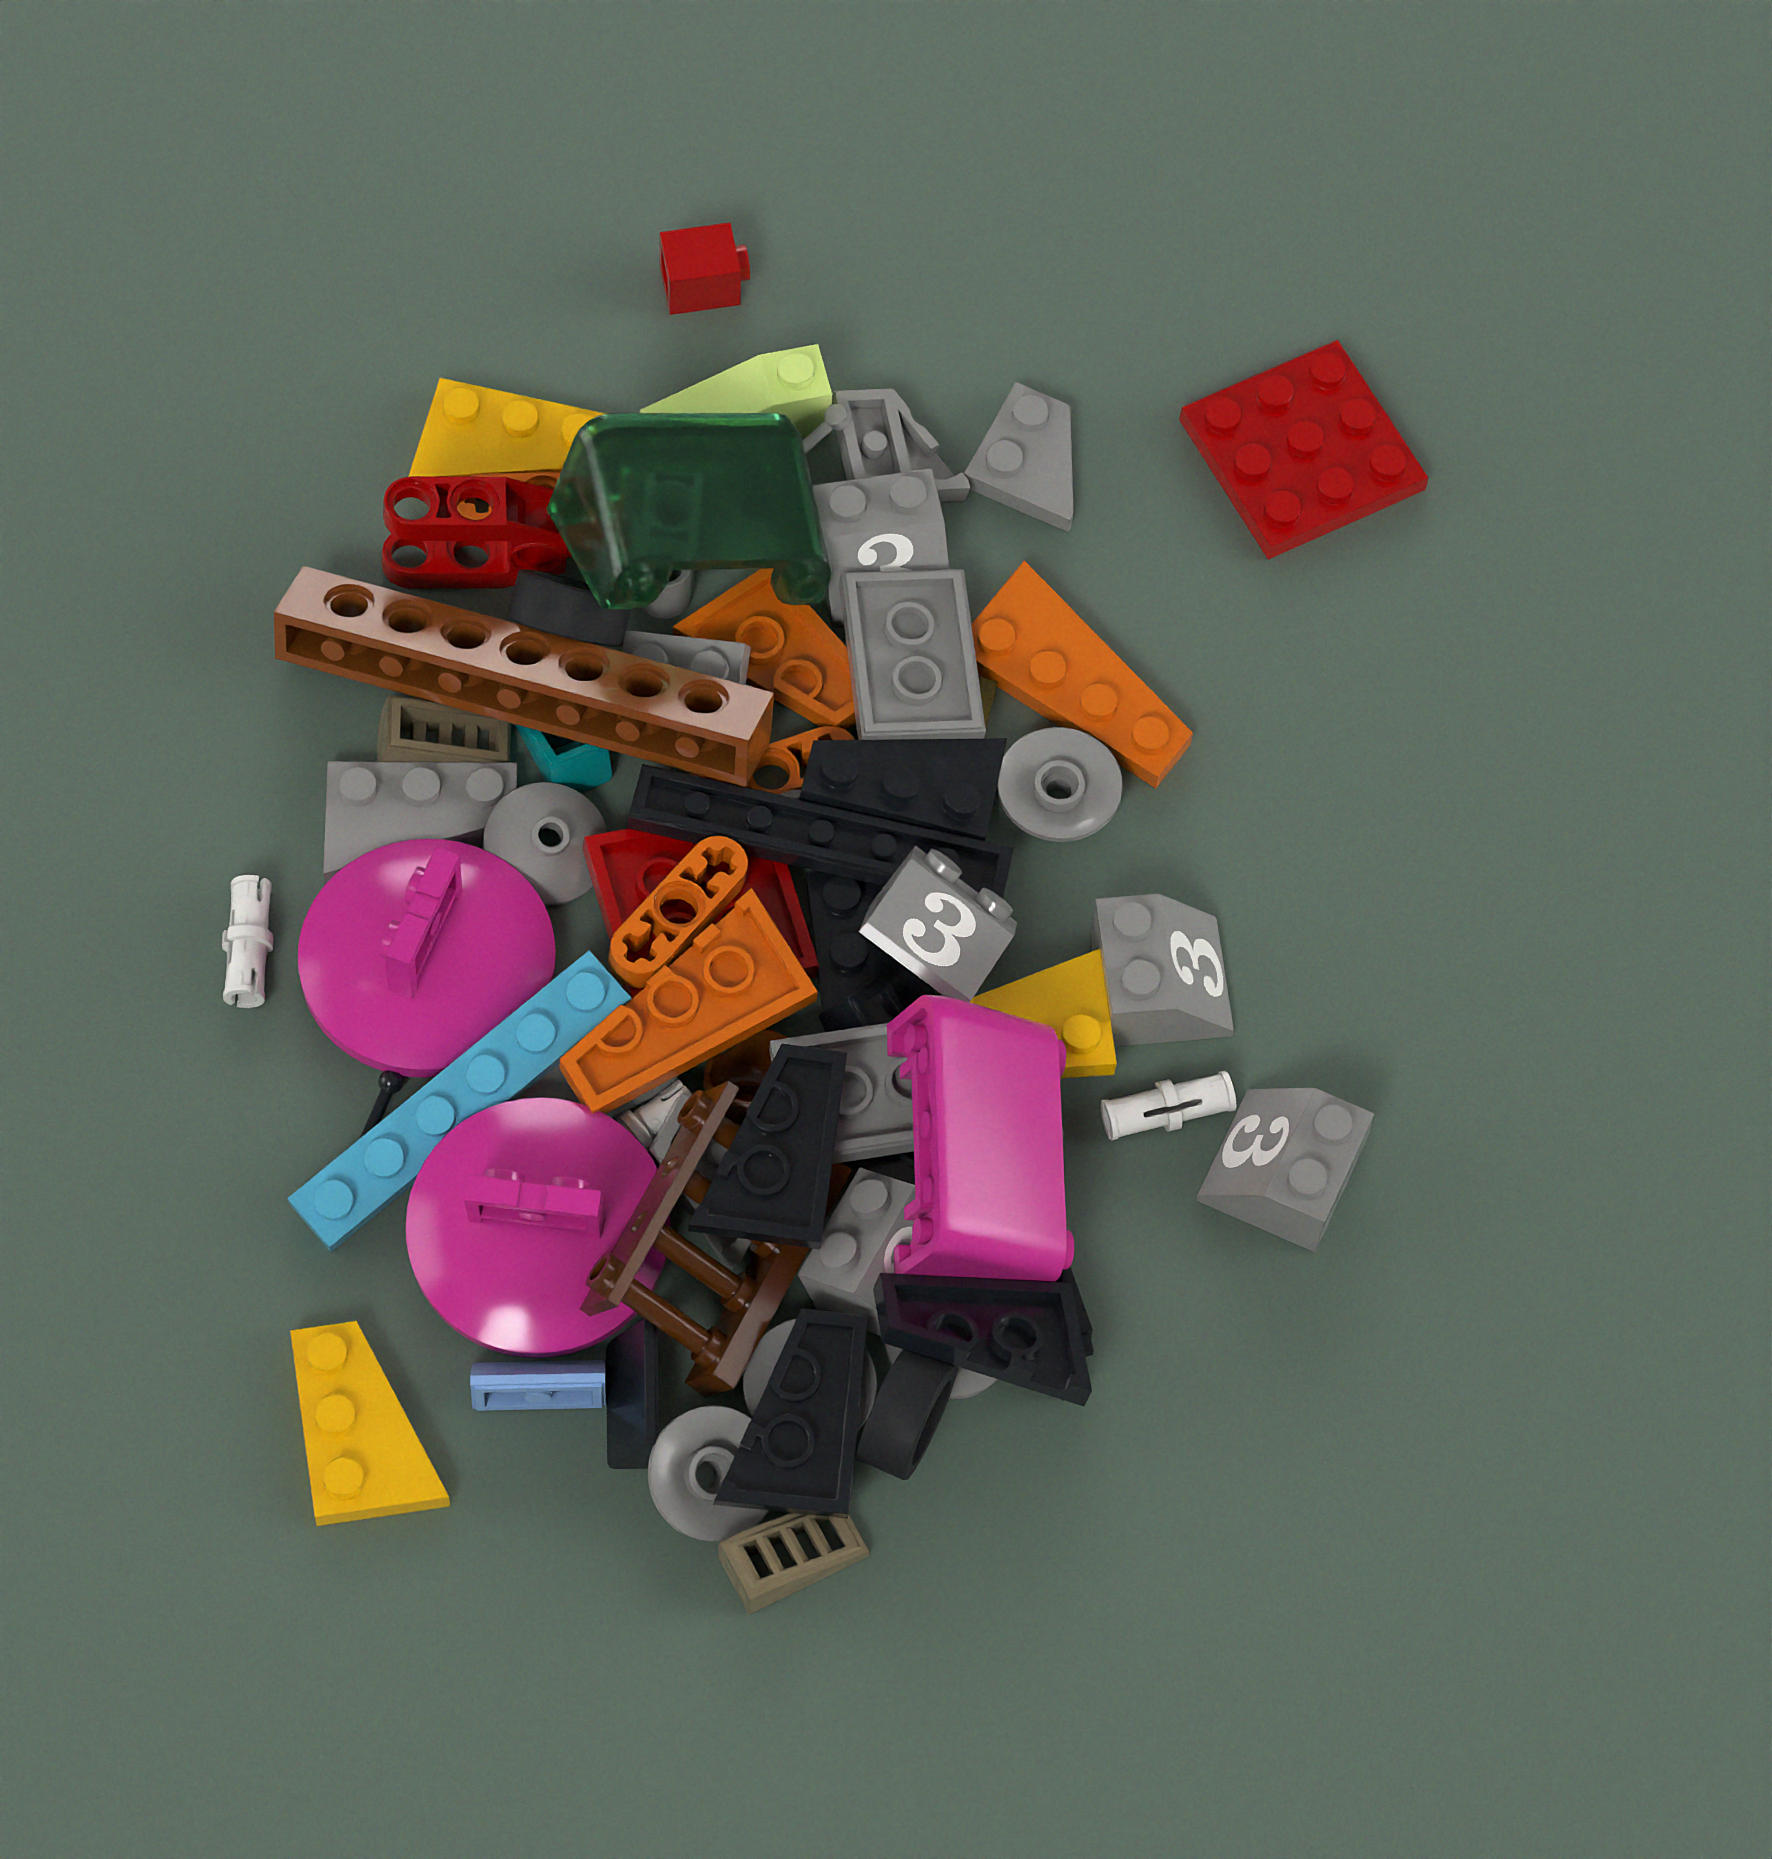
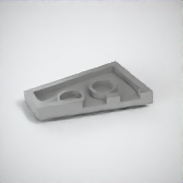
[323,761,518,884]

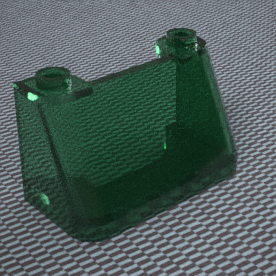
[547,413,832,609]

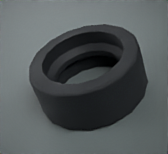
[507,569,633,647]
[857,1350,957,1480]

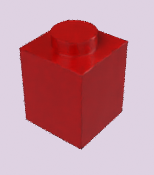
[659,222,750,315]

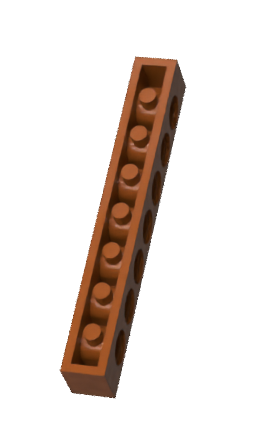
[274,566,774,787]

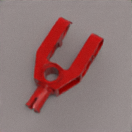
[381,476,629,589]

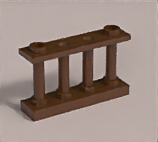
[580,1081,852,1397]

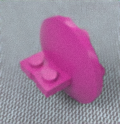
[298,839,556,1078]
[406,1097,671,1358]

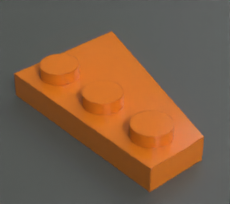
[673,562,856,730]

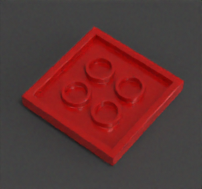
[1179,340,1428,560]
[582,828,819,1000]

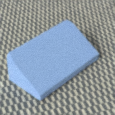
[470,1360,606,1411]

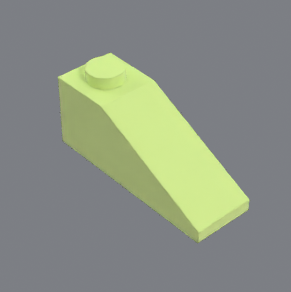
[640,344,832,457]

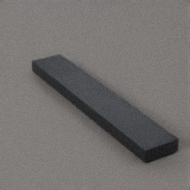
[627,764,1014,899]

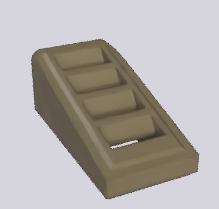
[377,695,511,763]
[718,1513,869,1615]

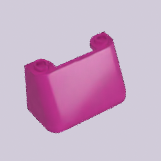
[887,995,1074,1282]

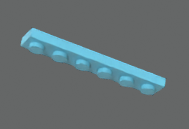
[287,950,631,1252]

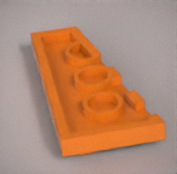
[971,560,1193,789]
[559,888,818,1114]

